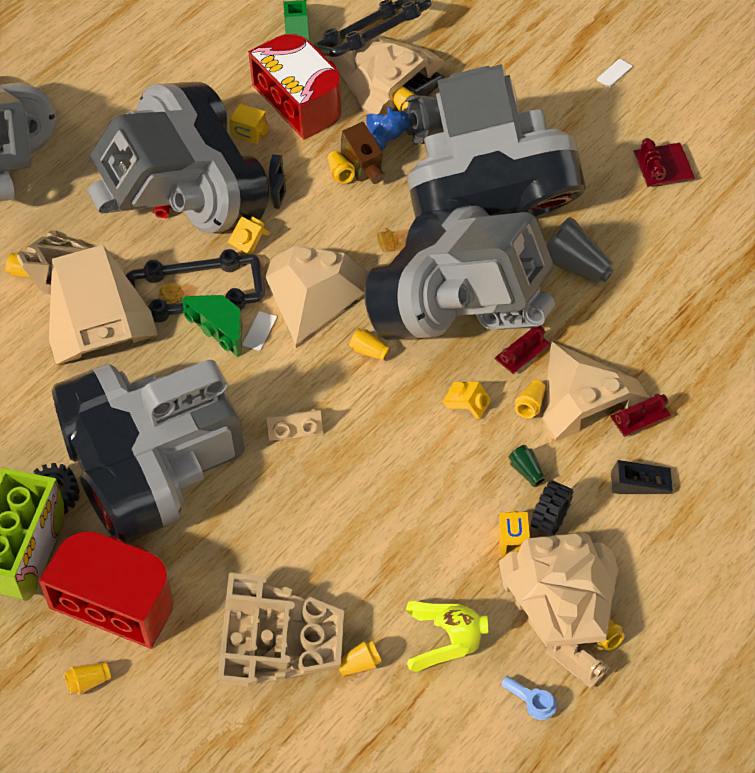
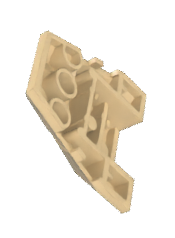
[331,32,445,115]
[499,533,618,647]
[217,573,344,686]

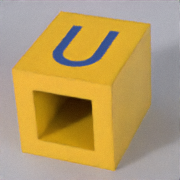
[229,104,269,144]
[498,510,530,557]

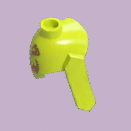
[406,601,488,672]

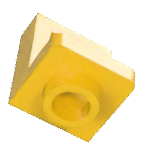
[227,216,270,254]
[443,382,491,419]

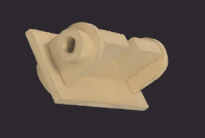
[266,409,323,441]
[545,644,610,688]

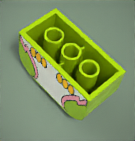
[0,467,64,601]

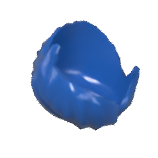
[366,107,410,151]

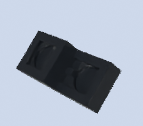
[269,154,286,209]

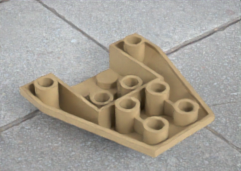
[49,245,158,365]

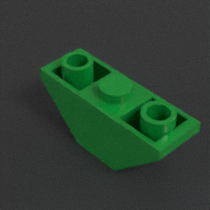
[283,0,309,40]
[182,295,243,357]

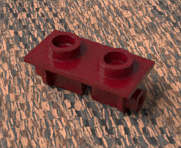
[494,325,551,374]
[610,393,671,437]

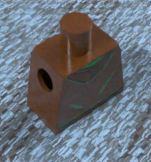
[340,122,385,184]

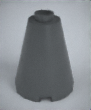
[403,95,444,143]
[546,217,614,284]

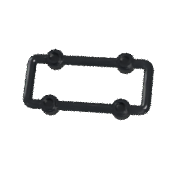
[314,0,432,57]
[126,249,265,323]

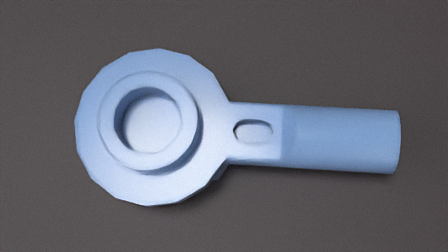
[502,676,557,720]

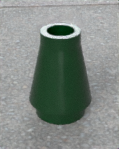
[508,445,546,487]

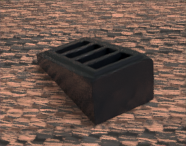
[403,72,445,96]
[611,460,673,494]

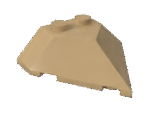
[17,230,125,297]
[265,245,369,348]
[543,341,650,441]

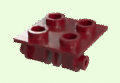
[633,138,695,187]

